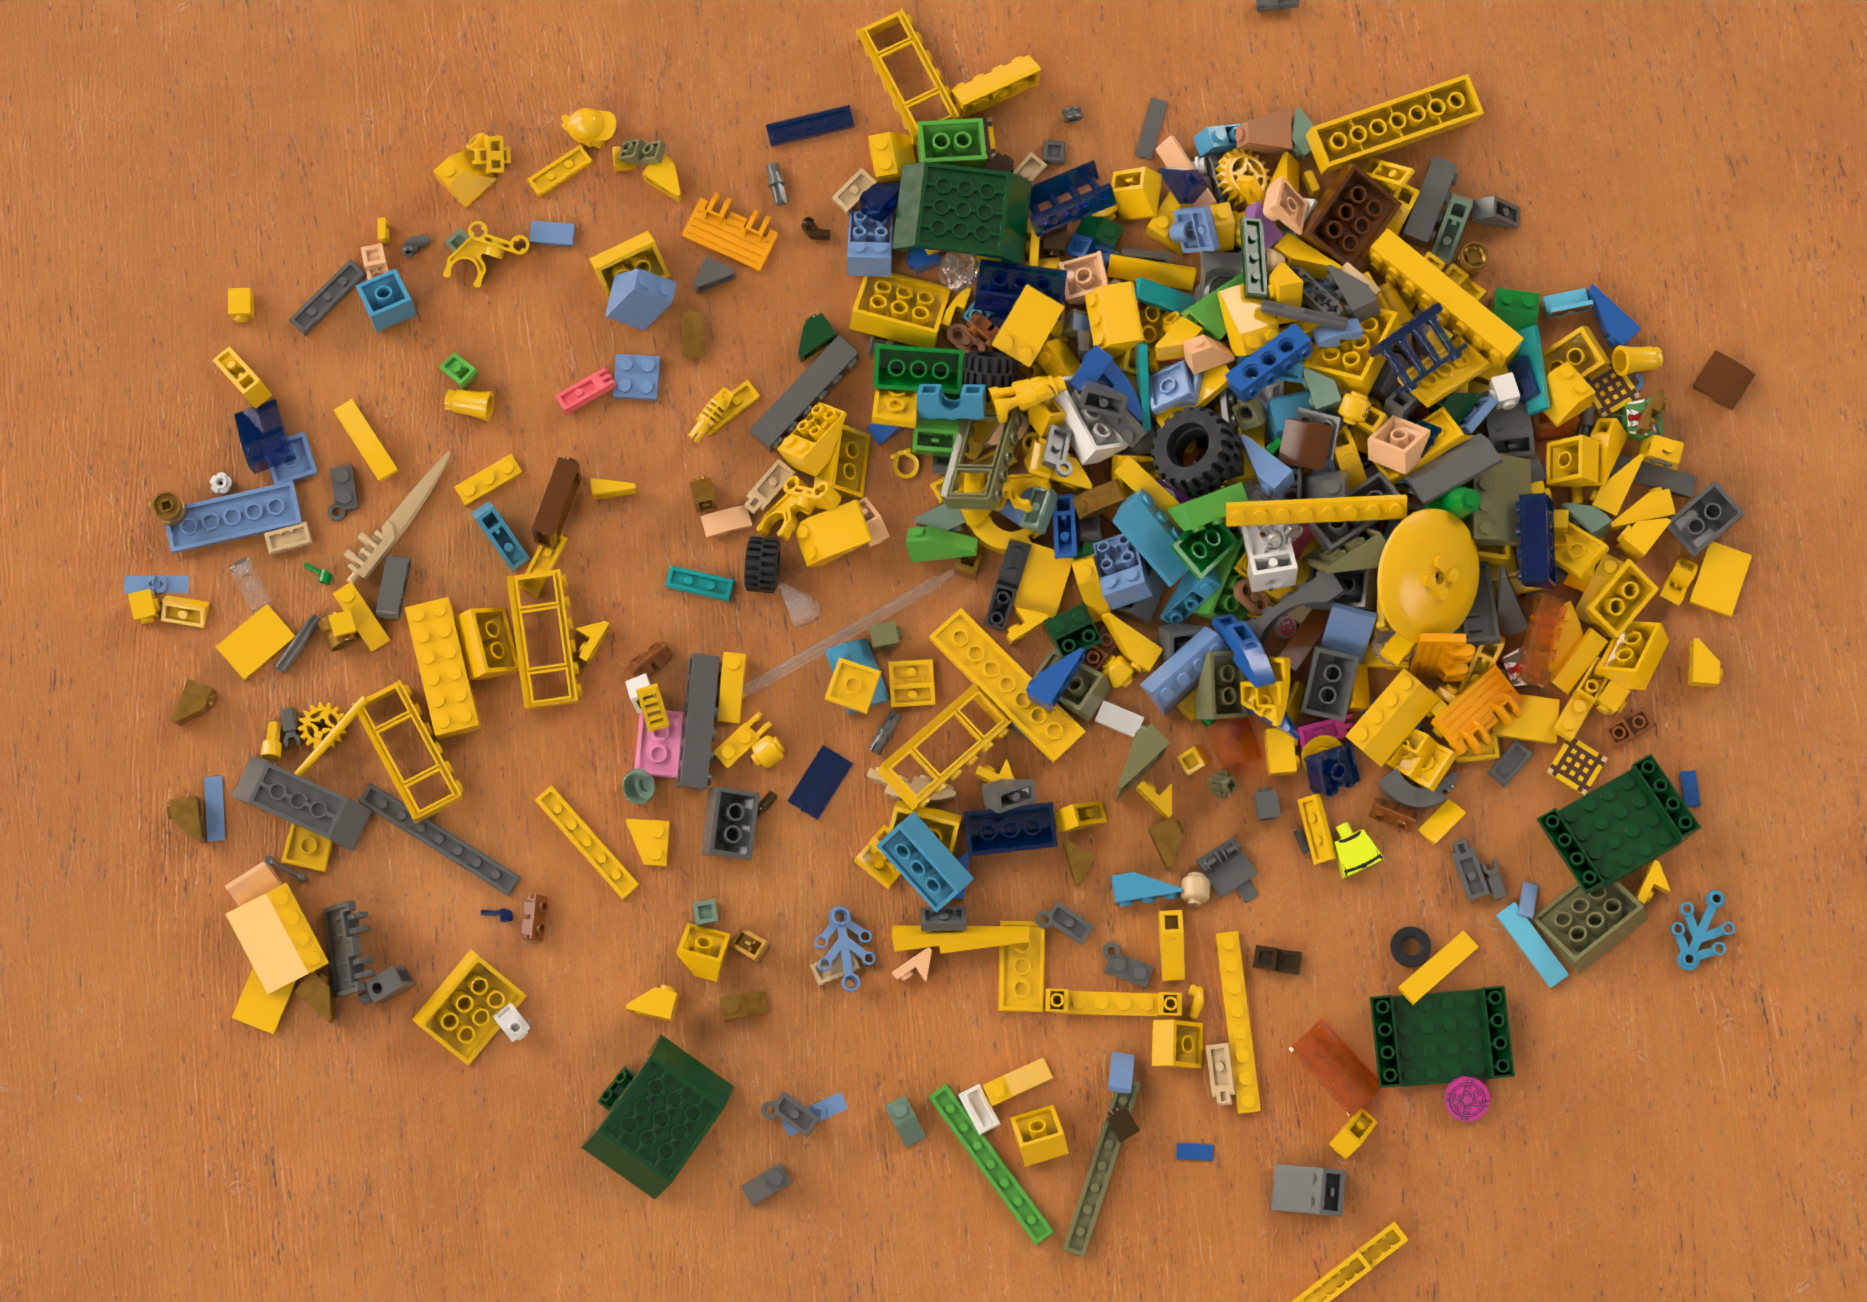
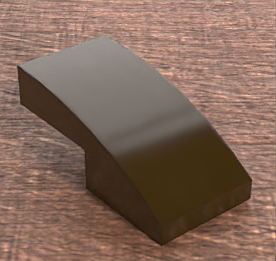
[1253,945,1303,975]

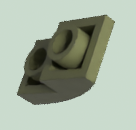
[618,138,666,164]

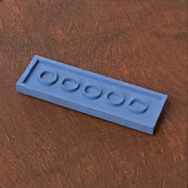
[165,481,303,554]

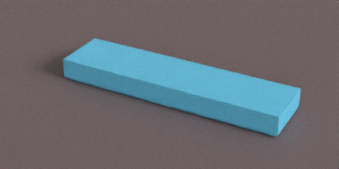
[1495,902,1569,988]

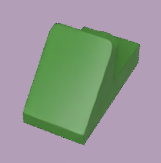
[439,352,479,390]

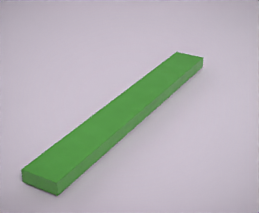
[928,1084,1054,1245]

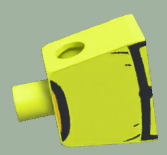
[1333,822,1384,879]

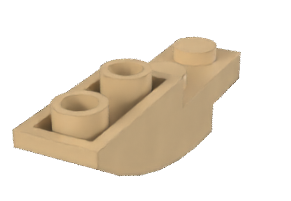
[866,767,956,803]

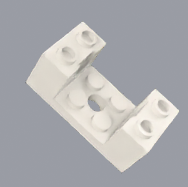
[1236,494,1298,592]

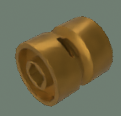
[1456,241,1489,277]
[152,491,187,526]
[317,611,357,652]

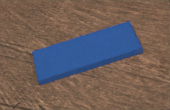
[1680,770,1701,807]
[1176,1143,1213,1161]

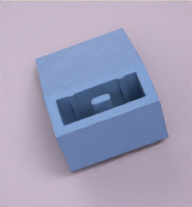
[847,211,893,277]
[1093,533,1153,610]

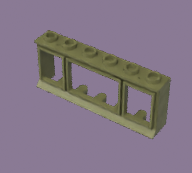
[940,389,1024,510]

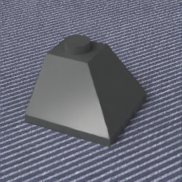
[1303,470,1349,499]
[1158,623,1210,663]

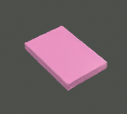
[634,710,684,779]

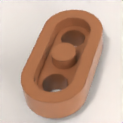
[947,323,985,354]
[1233,579,1271,616]

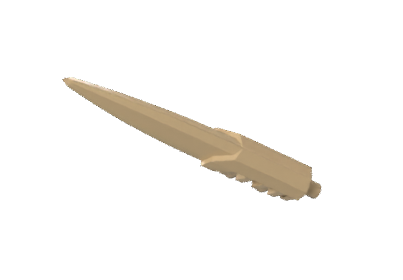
[343,451,451,584]

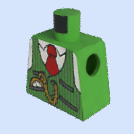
[1611,397,1664,440]

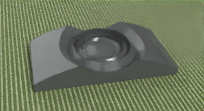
[1200,251,1243,339]

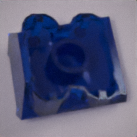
[1303,742,1360,797]

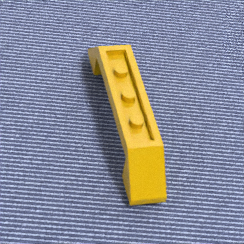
[1045,989,1182,1017]

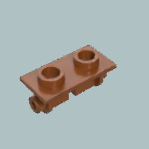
[966,312,1001,352]
[627,641,673,677]
[1368,797,1417,832]
[521,894,548,941]

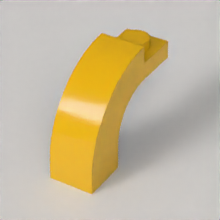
[967,515,1044,554]

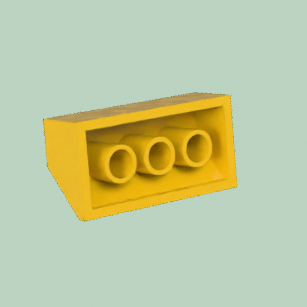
[951,55,1041,119]
[1346,668,1440,767]

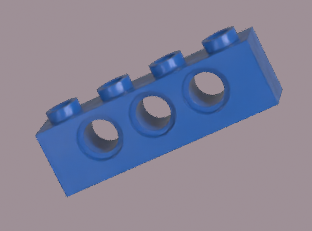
[1225,323,1314,403]

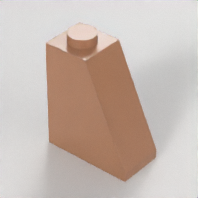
[1235,107,1292,155]

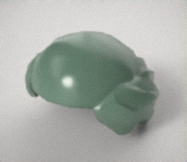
[622,768,656,805]

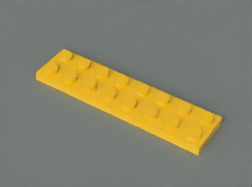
[929,608,1086,763]

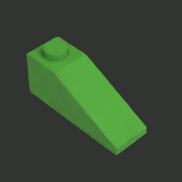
[906,526,978,563]

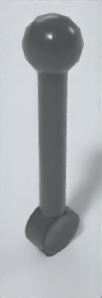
[265,856,307,883]

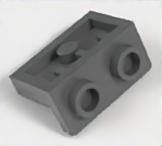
[921,906,967,932]

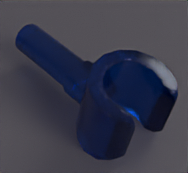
[481,908,513,922]

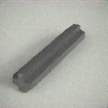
[275,614,321,673]

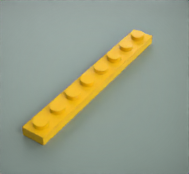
[1226,495,1407,527]
[1215,931,1261,1114]

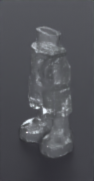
[1243,479,1303,550]

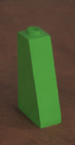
[1181,272,1268,341]

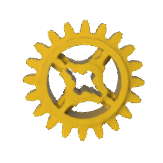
[1215,148,1272,208]

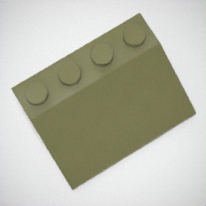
[1465,453,1532,547]
[1302,528,1386,574]
[1113,723,1170,801]
[1532,881,1648,974]

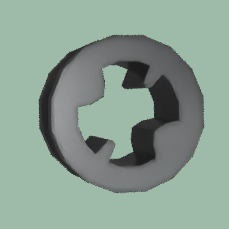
[1062,106,1083,123]

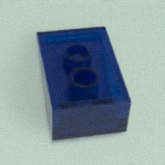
[234,399,296,474]

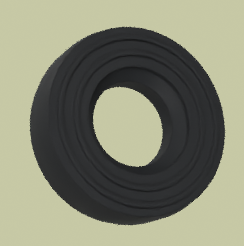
[1390,926,1431,967]

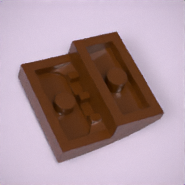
[1693,350,1755,411]
[1278,417,1333,470]

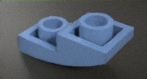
[1312,318,1363,347]
[1108,1052,1134,1093]

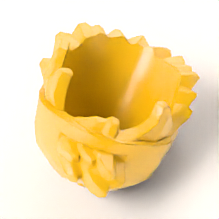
[561,108,616,148]

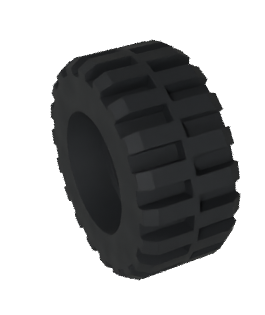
[1151,406,1241,496]

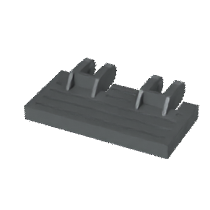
[1436,562,1501,646]
[323,901,375,998]

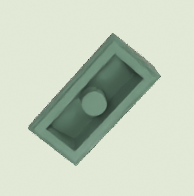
[1019,487,1059,534]

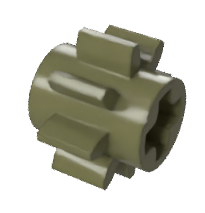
[1209,770,1237,798]

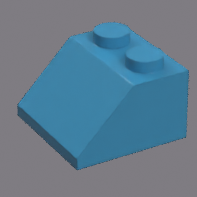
[355,269,417,332]

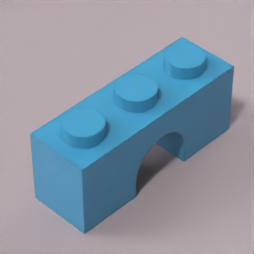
[916,384,987,420]

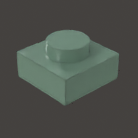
[445,227,469,252]
[692,899,719,926]

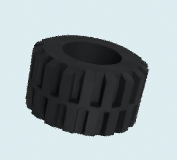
[962,351,1018,389]
[744,536,781,594]

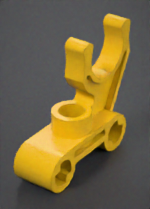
[443,221,530,288]
[960,473,1051,526]
[756,476,841,541]

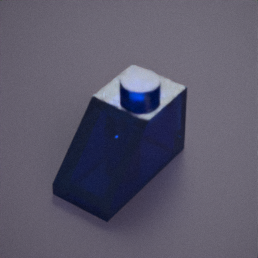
[1158,167,1208,204]
[859,181,901,223]

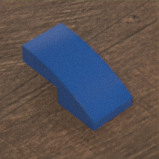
[1065,233,1114,272]
[1068,345,1113,392]

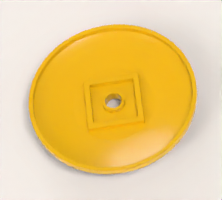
[1377,509,1480,643]

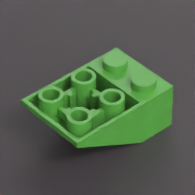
[912,393,960,457]

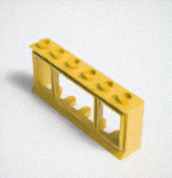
[856,8,962,146]
[507,569,583,710]
[351,680,464,824]
[877,682,1012,811]

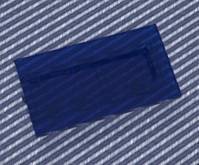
[787,745,853,820]

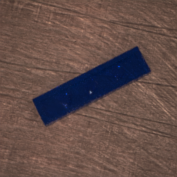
[766,105,855,147]

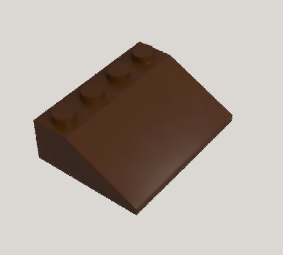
[1296,163,1402,269]

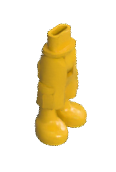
[988,375,1067,424]

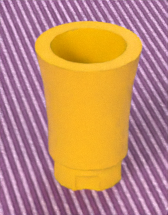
[1379,281,1415,325]
[1612,345,1663,376]
[444,389,494,422]

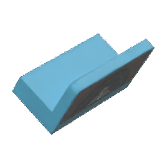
[1542,288,1593,319]

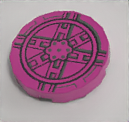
[1444,1076,1490,1121]

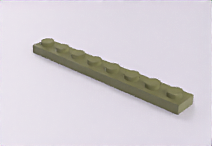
[1062,1080,1141,1257]

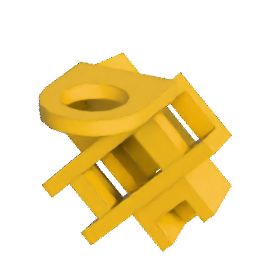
[465,133,511,174]

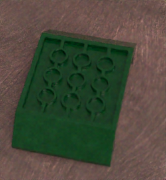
[892,162,1032,266]
[1536,754,1701,894]
[1369,986,1515,1088]
[581,1034,734,1199]

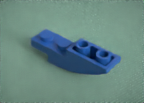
[1081,350,1143,424]
[1211,613,1275,688]

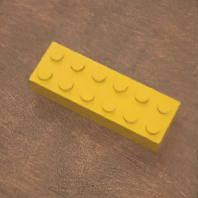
[405,597,482,740]

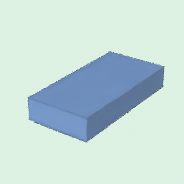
[529,221,575,247]

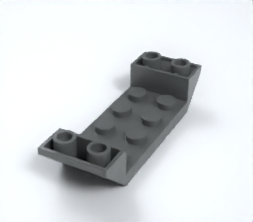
[232,756,373,851]

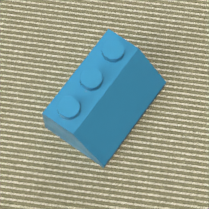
[825,639,890,716]

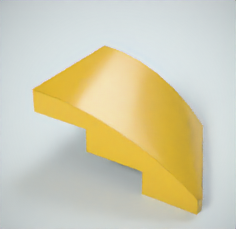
[1240,657,1290,726]
[1385,729,1458,792]

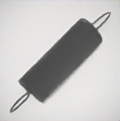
[1292,823,1312,859]

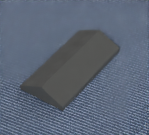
[1403,433,1502,506]

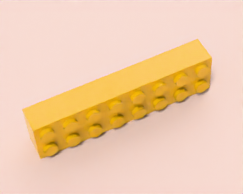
[1305,74,1484,175]
[1366,228,1524,371]

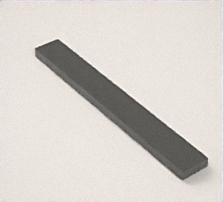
[358,783,521,896]

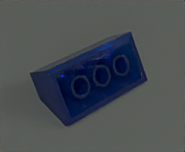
[974,259,1067,321]
[1516,493,1556,589]
[963,802,1058,857]

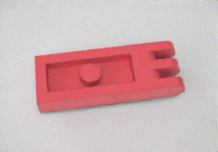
[555,368,617,415]

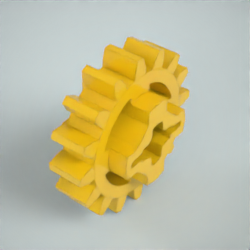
[298,702,347,751]

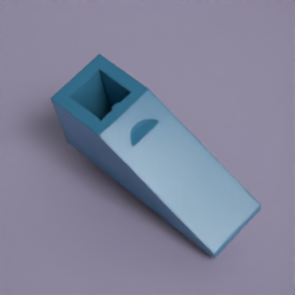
[1193,123,1244,157]
[1160,568,1221,624]
[1110,872,1183,907]

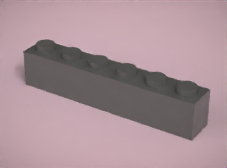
[750,336,859,452]
[676,653,722,791]

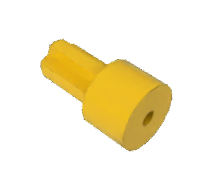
[260,721,282,760]

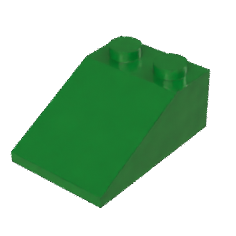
[1491,287,1540,362]
[1170,522,1240,581]

